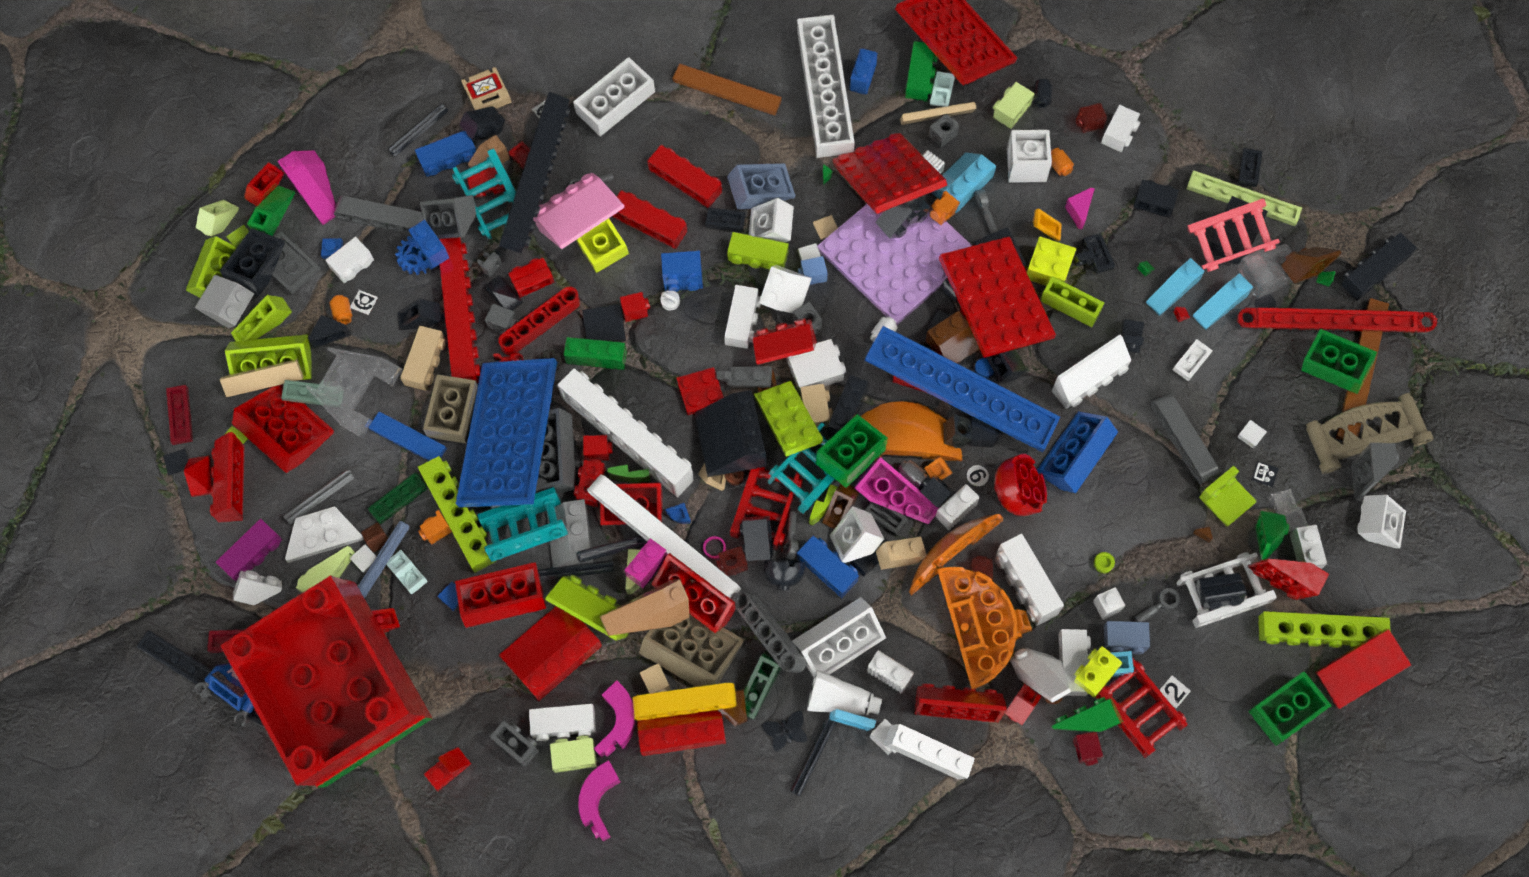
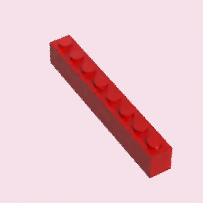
[439,237,481,383]

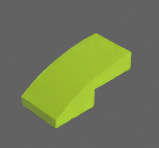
[809,484,837,525]

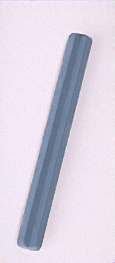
[358,521,409,599]

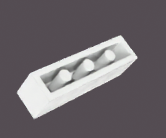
[883,724,975,779]

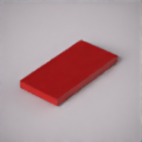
[1315,629,1411,709]

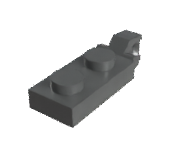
[717,366,772,388]

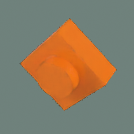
[924,456,953,480]

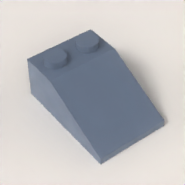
[727,164,795,209]

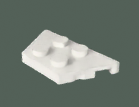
[285,506,364,563]

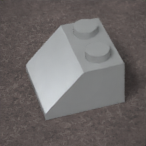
[195,275,254,328]

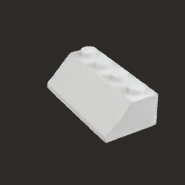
[1052,335,1131,409]
[792,597,886,677]

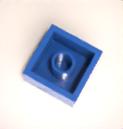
[661,251,703,292]

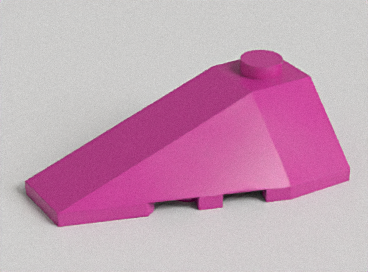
[277,151,336,225]
[854,457,939,524]

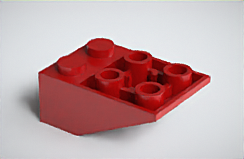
[1247,559,1329,600]

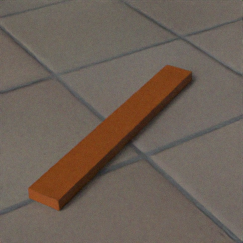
[1336,298,1389,440]

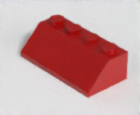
[210,432,245,522]
[651,553,736,634]
[455,562,546,628]
[637,710,726,756]

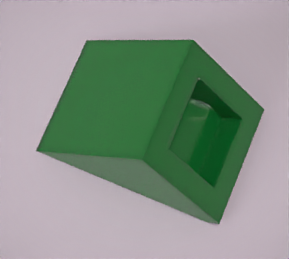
[823,164,833,185]
[1137,261,1155,277]
[1316,271,1336,287]

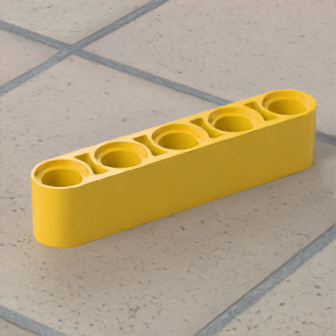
[633,683,737,720]

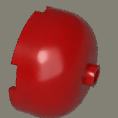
[994,454,1047,516]

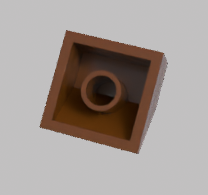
[1281,247,1342,284]
[925,311,980,364]

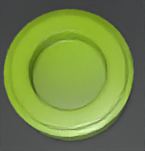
[1093,552,1115,574]

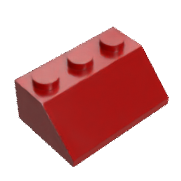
[753,318,817,365]
[600,483,663,525]

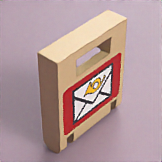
[461,67,512,110]

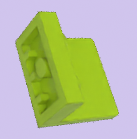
[1199,466,1256,526]

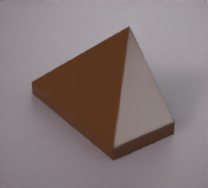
[719,690,747,727]

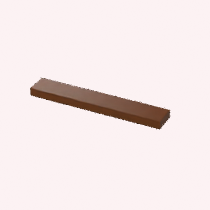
[673,64,782,116]

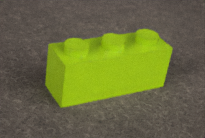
[727,232,789,271]
[1040,276,1104,327]

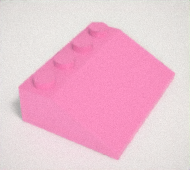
[533,173,624,249]

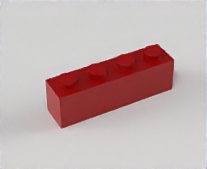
[648,145,722,208]
[611,190,687,249]

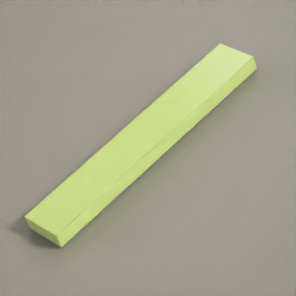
[1186,170,1302,226]

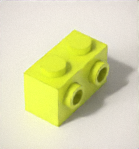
[1074,646,1122,698]

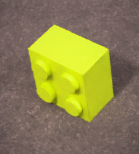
[576,218,629,273]
[1027,237,1076,286]

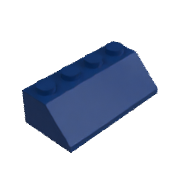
[1037,411,1118,493]

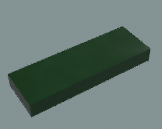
[367,472,428,525]

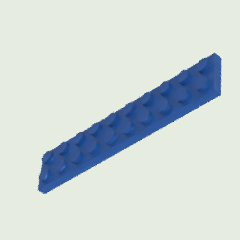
[865,326,1060,452]

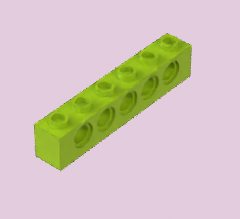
[418,456,497,573]
[1258,612,1391,649]

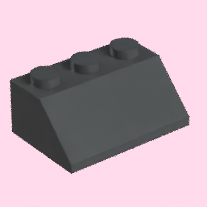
[420,195,476,239]
[1351,443,1399,501]

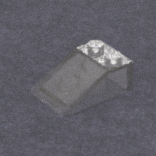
[1237,244,1293,299]

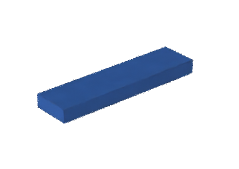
[368,412,447,461]

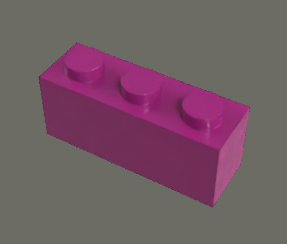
[215,518,282,582]

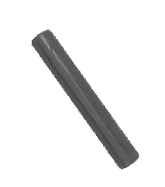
[283,469,354,524]

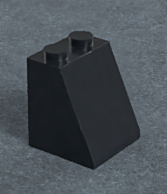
[1209,196,1268,265]

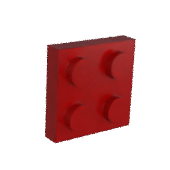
[677,367,724,415]

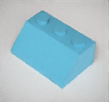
[931,153,996,213]

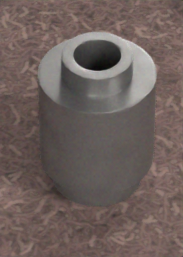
[898,460,928,489]

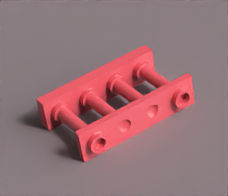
[1187,198,1279,272]

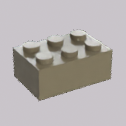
[423,375,478,444]

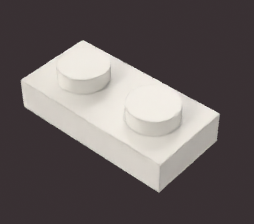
[1173,339,1213,381]

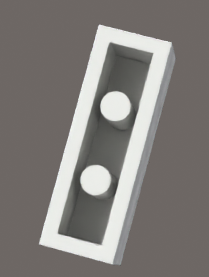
[725,285,761,349]
[1058,629,1091,696]
[529,704,596,741]

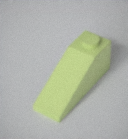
[296,546,355,593]

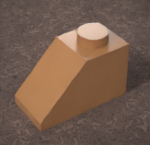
[468,135,509,168]

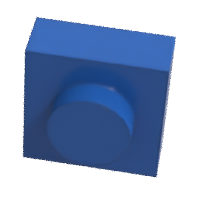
[321,239,343,259]

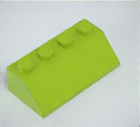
[225,334,312,380]
[545,575,629,640]

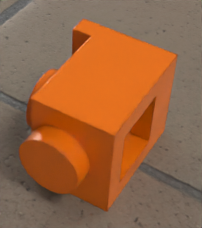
[930,191,960,225]
[418,510,452,545]

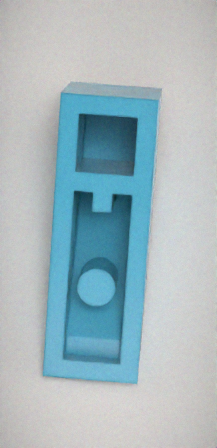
[1146,258,1205,316]
[1192,273,1253,330]

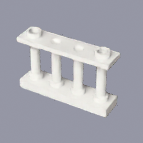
[1176,552,1277,628]

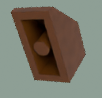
[822,484,859,529]

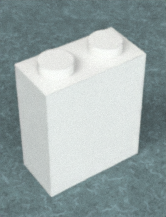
[787,339,846,394]

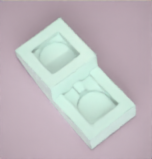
[930,71,955,107]
[386,550,428,595]

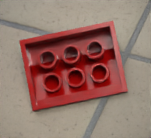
[232,384,334,473]
[499,606,602,701]
[915,684,1006,723]

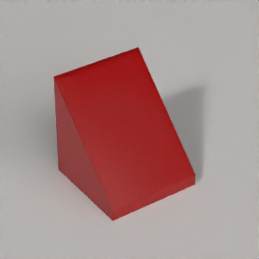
[1173,307,1190,322]

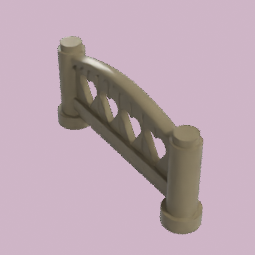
[1306,393,1434,474]

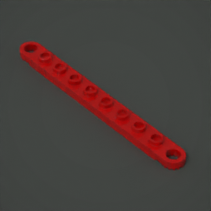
[1237,307,1438,333]

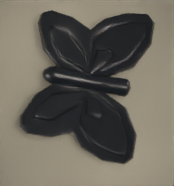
[762,711,807,752]

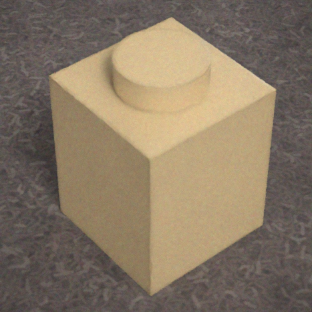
[640,663,671,694]

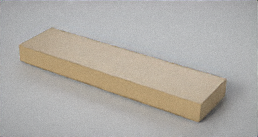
[900,102,976,125]
[220,359,303,397]

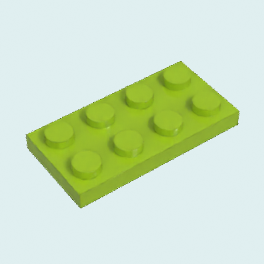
[754,381,823,457]

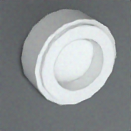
[660,291,680,311]

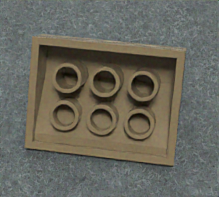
[639,614,744,687]

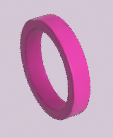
[703,536,726,559]

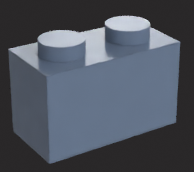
[1104,621,1150,654]

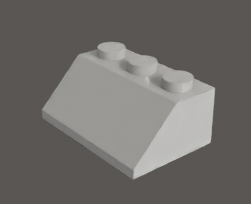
[547,500,593,568]

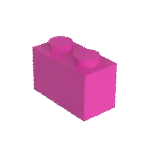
[625,538,668,588]

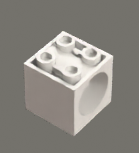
[1007,130,1052,182]

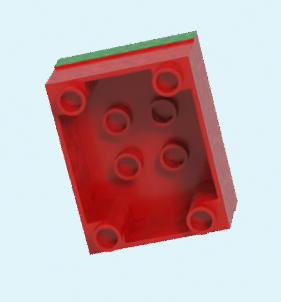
[220,575,433,787]

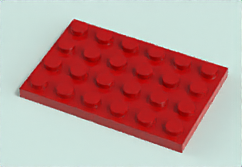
[895,0,1017,85]
[832,133,947,214]
[939,237,1056,358]

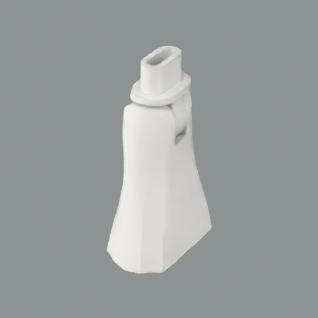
[807,670,882,715]

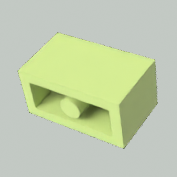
[993,82,1034,129]
[550,736,597,773]

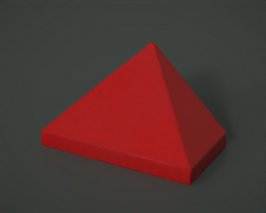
[184,456,212,497]

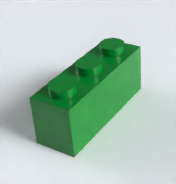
[905,41,937,101]
[564,337,627,370]

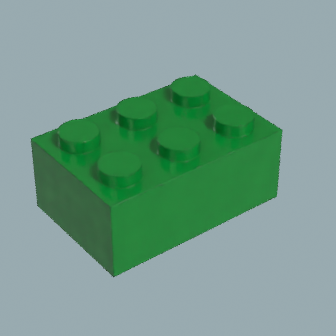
[1301,329,1377,394]
[816,414,888,488]
[1248,671,1332,746]

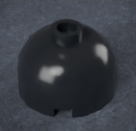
[764,559,805,590]

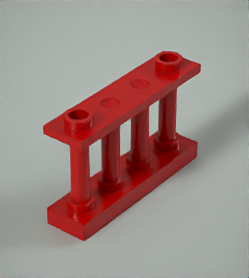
[730,467,803,551]
[1095,658,1188,758]

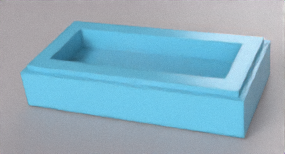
[829,709,876,731]

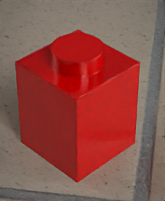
[620,292,650,322]
[583,435,613,461]

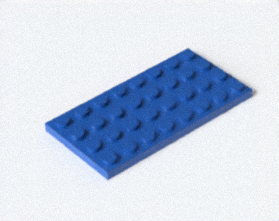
[456,358,557,507]

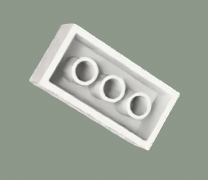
[574,57,655,137]
[995,534,1064,626]

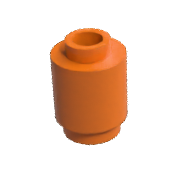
[1051,148,1074,176]
[329,295,352,325]

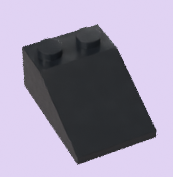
[220,228,285,297]

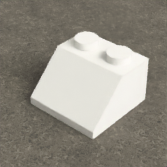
[748,198,794,243]
[759,265,812,313]
[1358,495,1406,548]
[830,506,884,563]

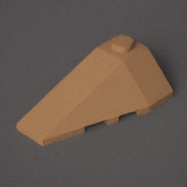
[600,580,689,636]

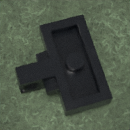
[1073,233,1115,274]

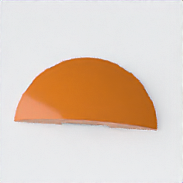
[861,401,962,461]
[909,514,1003,595]
[937,567,1018,690]

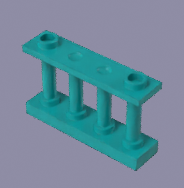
[452,148,516,239]
[767,422,835,514]
[478,487,569,562]

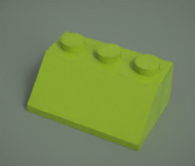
[186,236,237,298]

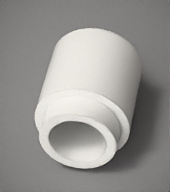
[870,316,898,342]

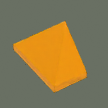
[1032,208,1062,242]

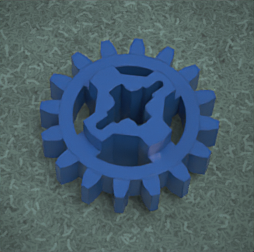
[395,236,433,275]

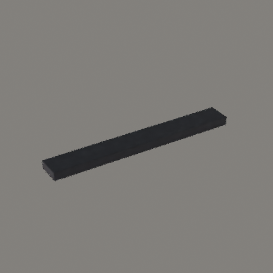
[136,630,266,729]

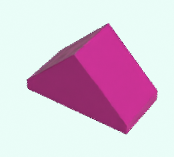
[1065,188,1094,230]

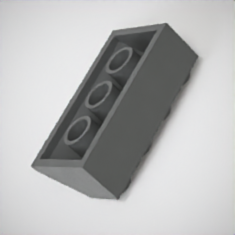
[535,408,576,494]

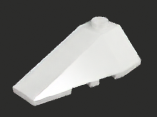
[1010,648,1071,702]

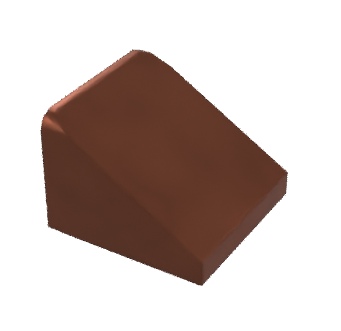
[361,522,388,552]

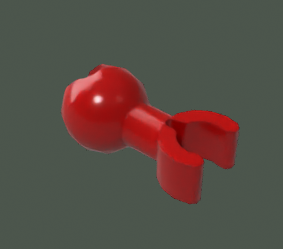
[493,352,524,362]

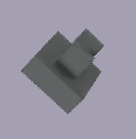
[477,252,502,278]

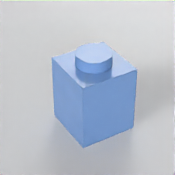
[798,256,828,285]

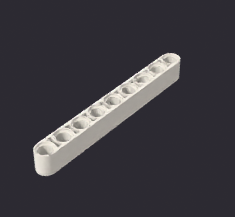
[587,474,741,600]

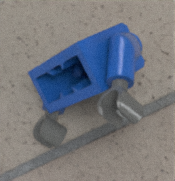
[195,663,254,727]

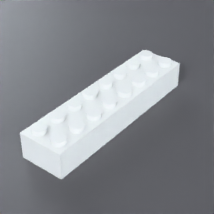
[797,15,854,158]
[558,369,693,498]

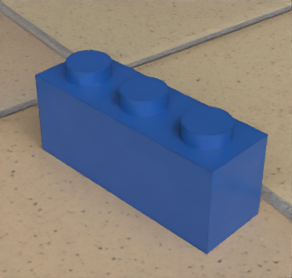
[415,131,476,177]
[797,536,859,598]

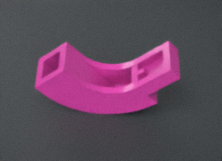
[594,681,636,758]
[579,761,621,841]

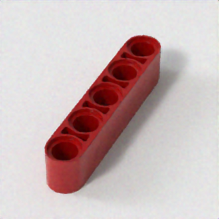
[499,287,580,356]

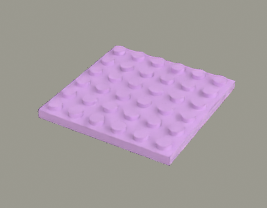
[817,204,972,325]

